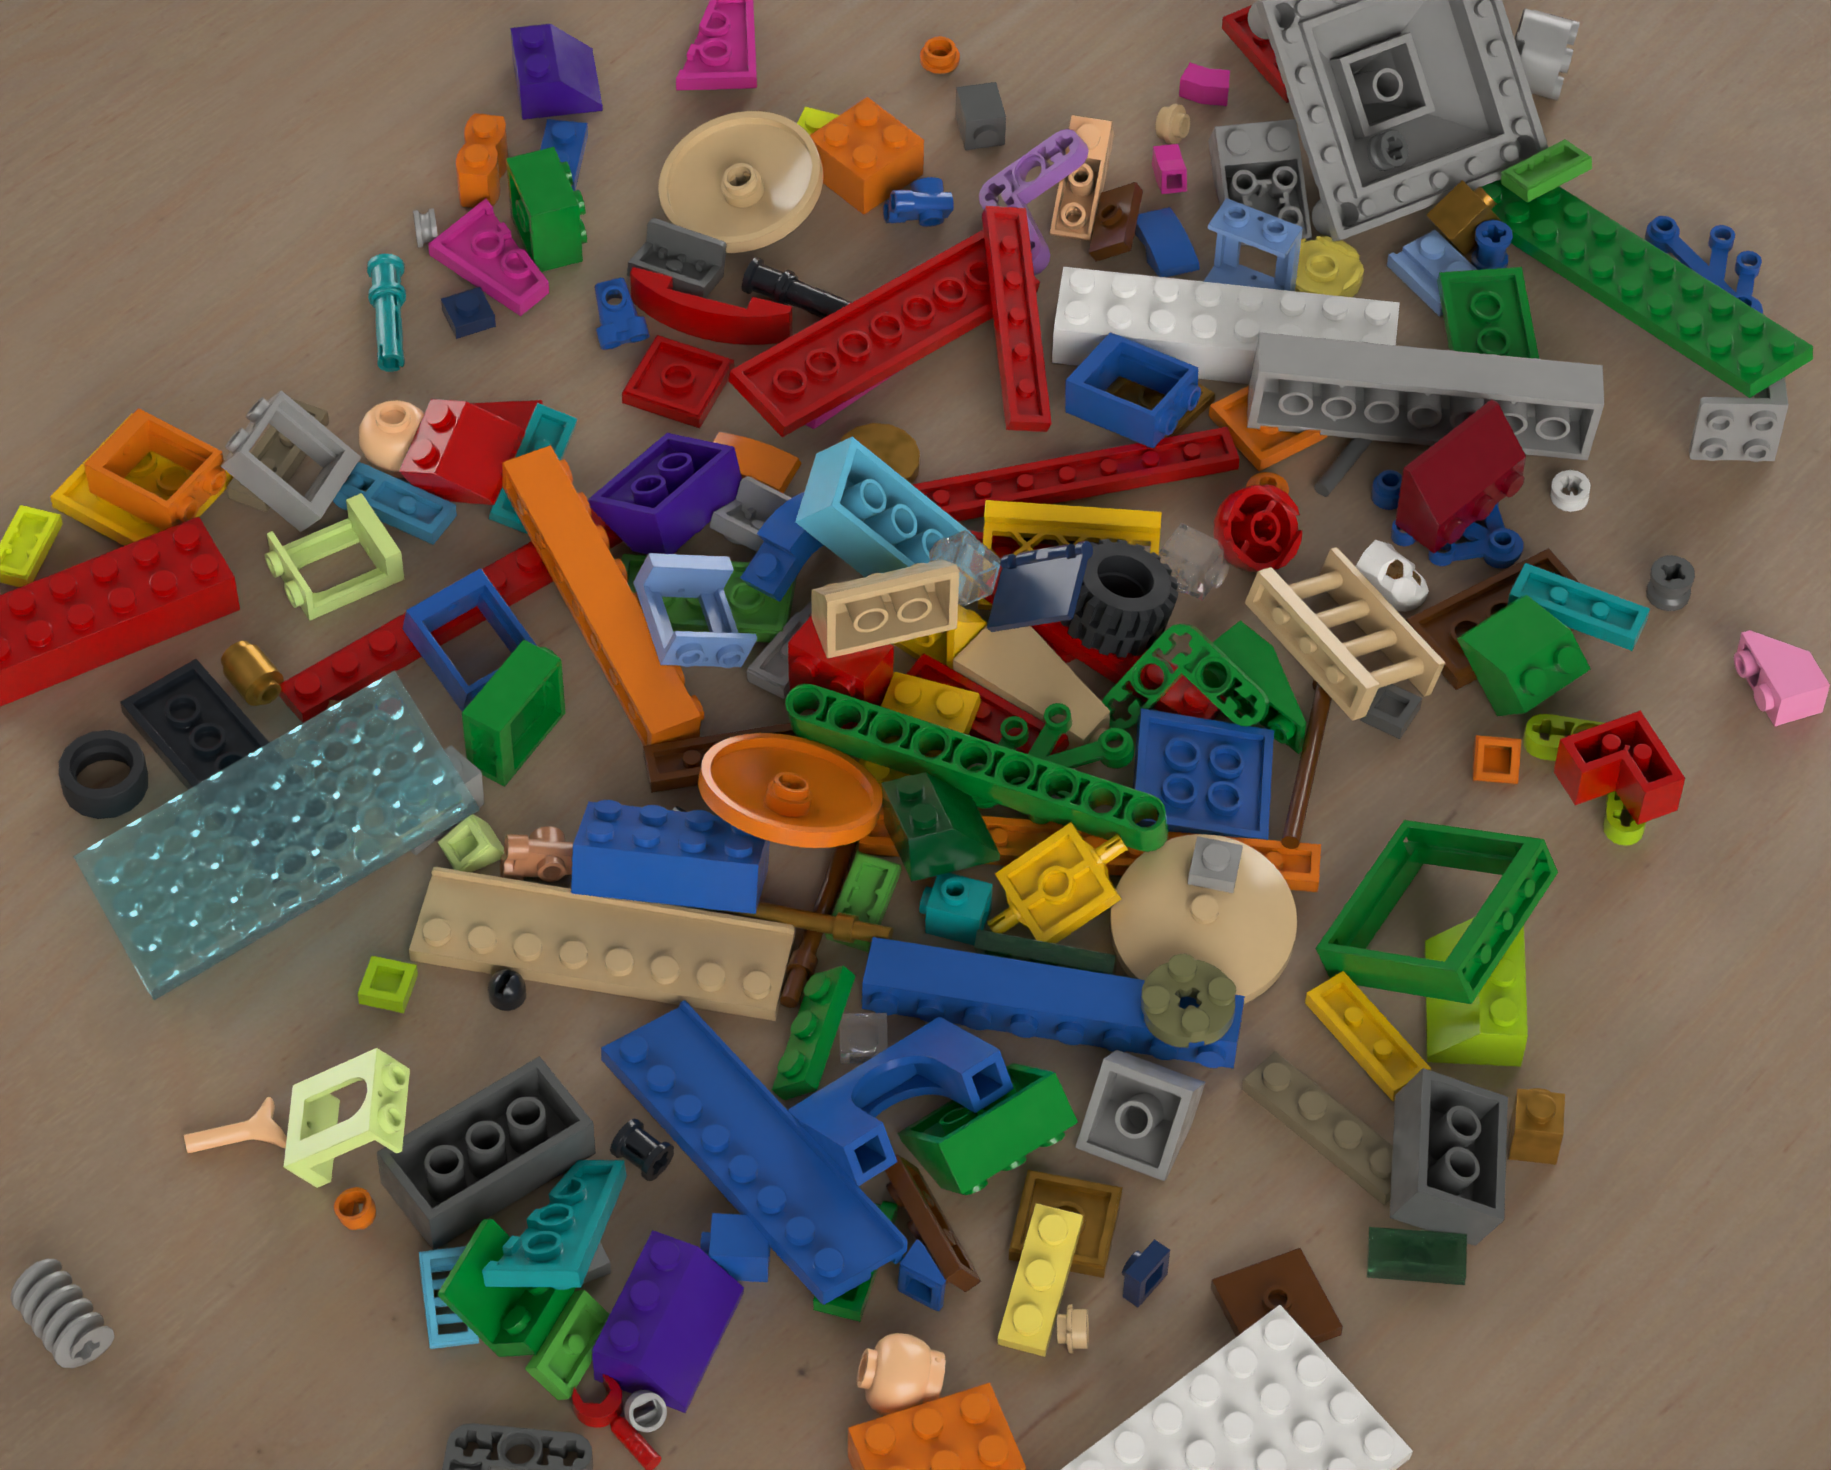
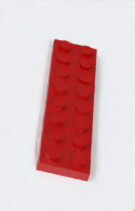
[728,230,1040,438]

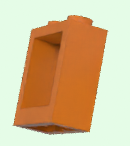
[84,408,227,531]

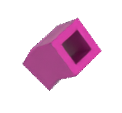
[1179,62,1230,106]
[1152,144,1187,194]

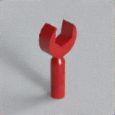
[572,1374,662,1470]

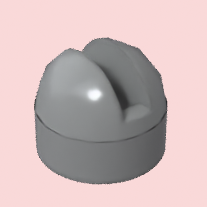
[624,1390,667,1432]

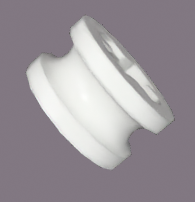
[1550,470,1591,512]

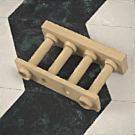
[1245,547,1445,721]

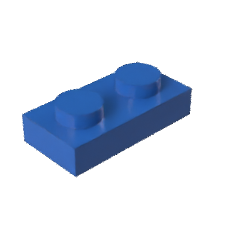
[540,119,588,191]

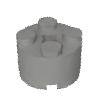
[1515,9,1580,100]

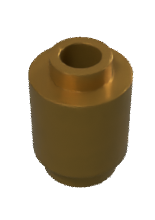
[221,641,284,706]

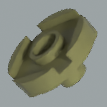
[1141,954,1236,1048]

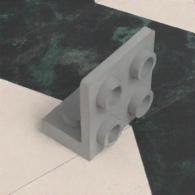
[1689,377,1789,462]

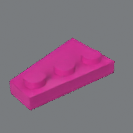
[676,0,757,91]
[428,198,549,317]

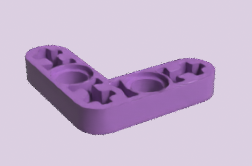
[979,129,1089,276]

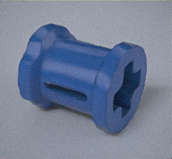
[1471,220,1513,270]

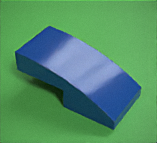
[1135,207,1200,278]

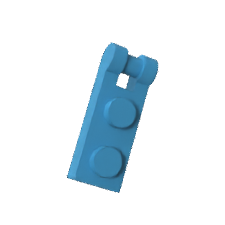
[333,462,457,545]

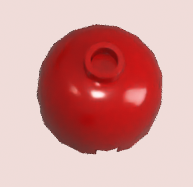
[1213,485,1302,572]

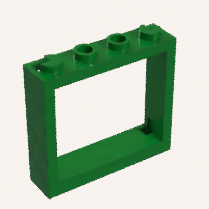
[1316,820,1558,1004]

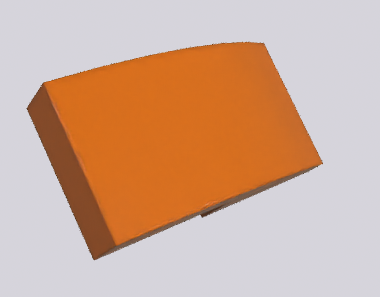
[713,432,802,494]

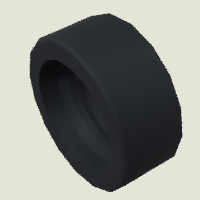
[59,730,148,819]

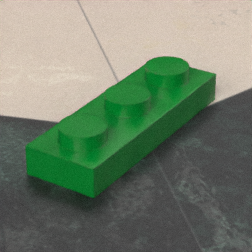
[772,965,856,1101]

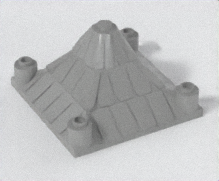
[1248,0,1548,241]

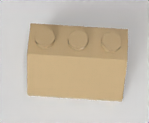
[811,560,959,659]

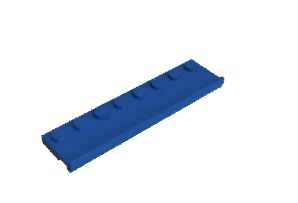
[601,1000,908,1305]

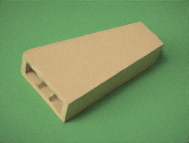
[953,626,1110,751]

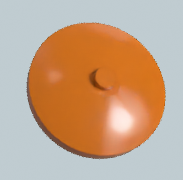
[698,733,883,848]

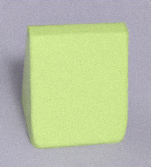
[437,813,504,872]

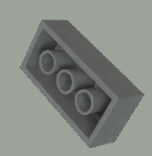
[376,1056,596,1250]

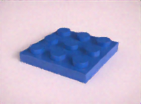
[1133,708,1274,840]

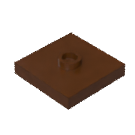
[1211,1248,1343,1344]

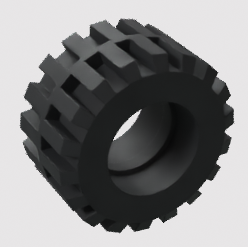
[1060,539,1179,658]

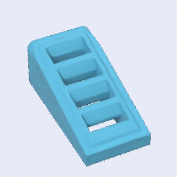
[419,1246,479,1349]

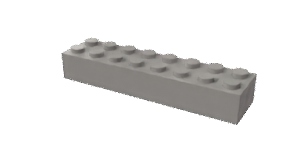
[1247,332,1604,460]

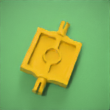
[987,822,1128,951]

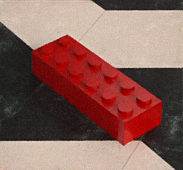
[0,516,240,707]

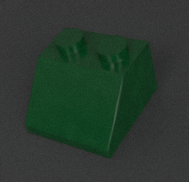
[882,772,1000,882]

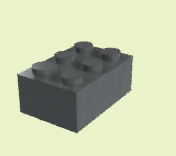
[1390,1068,1508,1246]

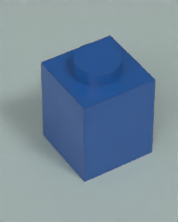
[700,1213,771,1282]

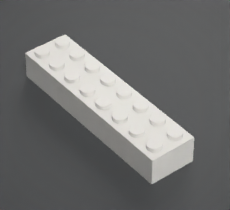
[1052,267,1400,384]

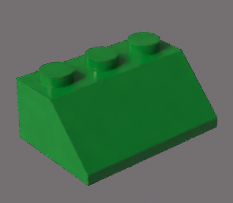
[898,1063,1078,1195]

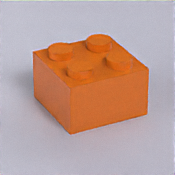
[810,97,924,215]

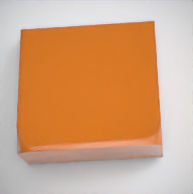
[1472,735,1521,784]

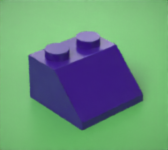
[510,24,603,120]

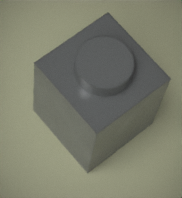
[955,82,1006,150]

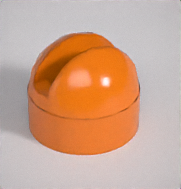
[334,1187,376,1230]

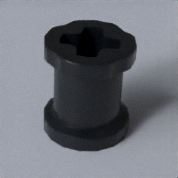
[610,1118,674,1181]

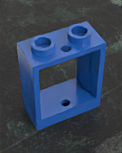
[1065,332,1201,449]
[402,568,537,712]

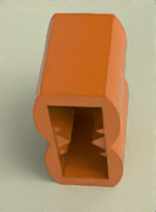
[456,113,508,208]

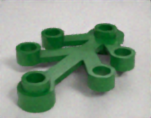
[968,703,1134,824]

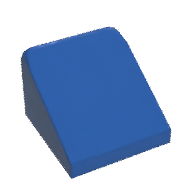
[897,1239,946,1312]

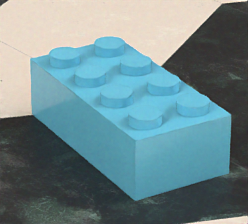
[795,436,975,596]

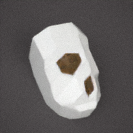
[1356,540,1429,612]

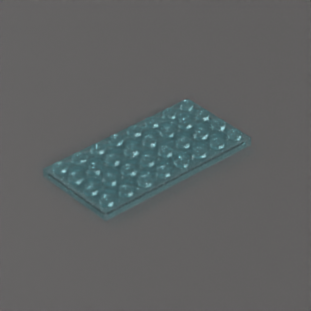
[73,670,480,1000]

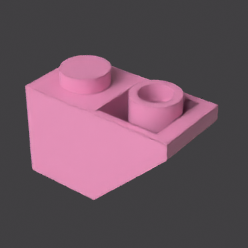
[1734,630,1830,727]

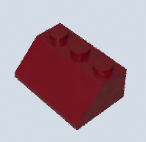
[1395,399,1526,553]

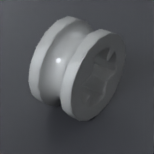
[413,208,438,248]

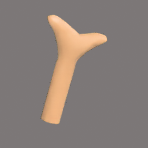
[184,1097,287,1153]

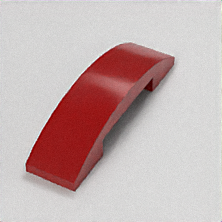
[630,267,793,345]

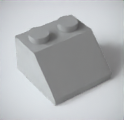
[1075,1050,1206,1181]

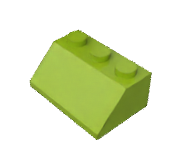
[1424,917,1528,1067]

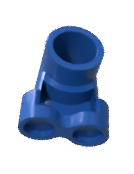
[883,177,954,227]
[594,277,650,350]

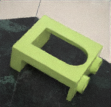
[265,493,405,621]
[283,1048,410,1188]

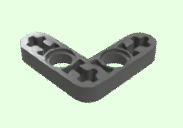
[442,1423,593,1470]

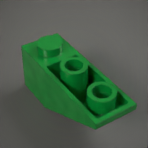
[1203,620,1306,754]

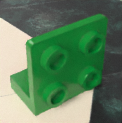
[438,1219,576,1357]

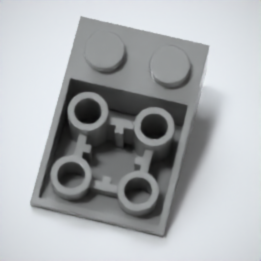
[1208,119,1312,246]

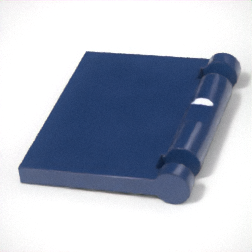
[987,541,1093,632]

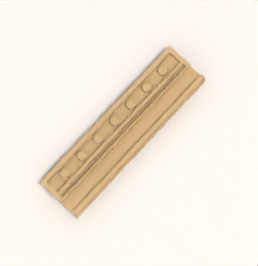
[409,867,795,1021]

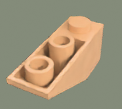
[1050,115,1114,241]

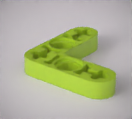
[1523,714,1646,845]

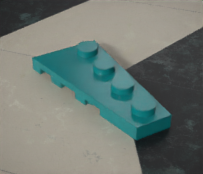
[482,1160,627,1290]

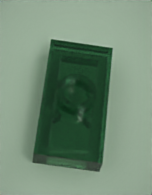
[1367,1227,1467,1285]

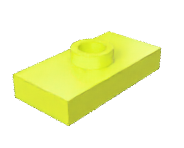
[0,505,63,587]

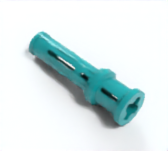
[367,253,406,372]

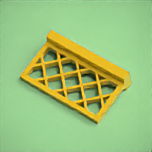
[978,500,1162,610]

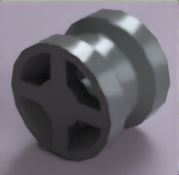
[1646,555,1695,611]

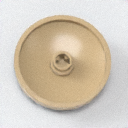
[658,111,823,253]
[1110,834,1297,1004]

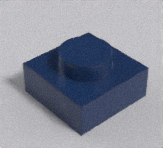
[441,287,496,339]
[1122,1239,1170,1307]

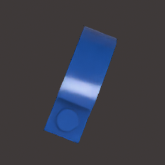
[740,492,824,602]

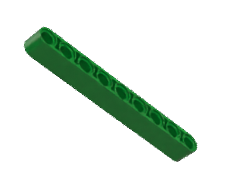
[785,684,1169,852]

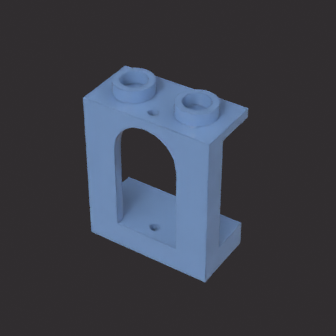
[1203,198,1303,291]
[633,553,757,668]

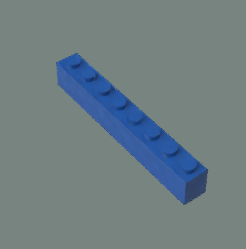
[862,937,1245,1069]

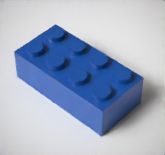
[571,800,770,914]

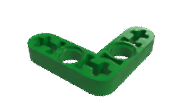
[1102,623,1269,730]

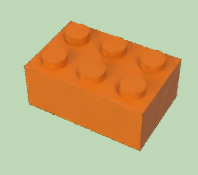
[848,1382,1026,1470]

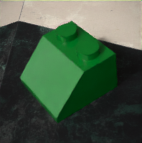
[1457,595,1591,717]

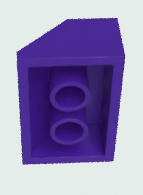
[588,433,742,554]
[592,1230,744,1413]

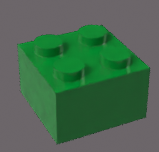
[506,147,587,272]

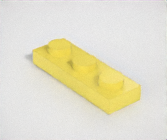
[997,1203,1083,1357]

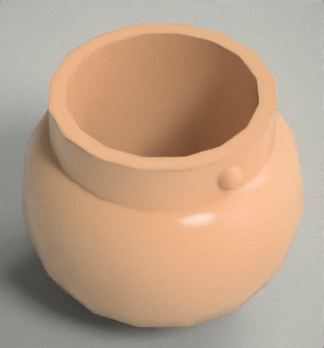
[359,400,424,478]
[857,1333,946,1416]

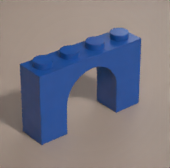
[788,1016,1014,1186]

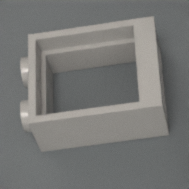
[220,390,361,532]

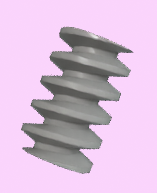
[10,1259,115,1368]

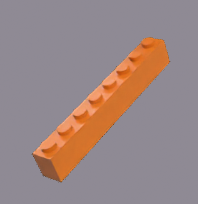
[503,445,705,746]

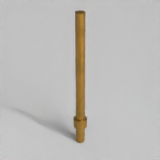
[695,901,893,943]

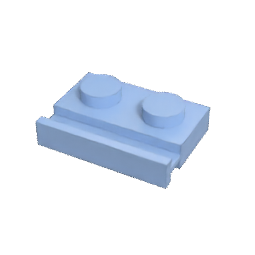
[1387,230,1477,317]

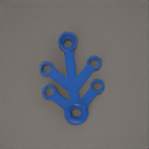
[1644,216,1763,314]
[1371,470,1524,569]

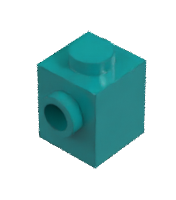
[919,873,993,947]

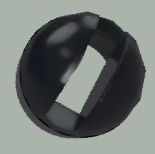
[488,969,526,1011]

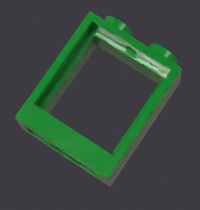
[462,639,566,787]

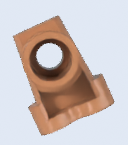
[500,826,573,882]

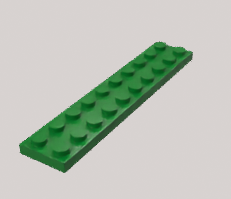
[1473,179,1813,398]

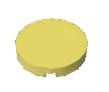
[1295,236,1364,297]

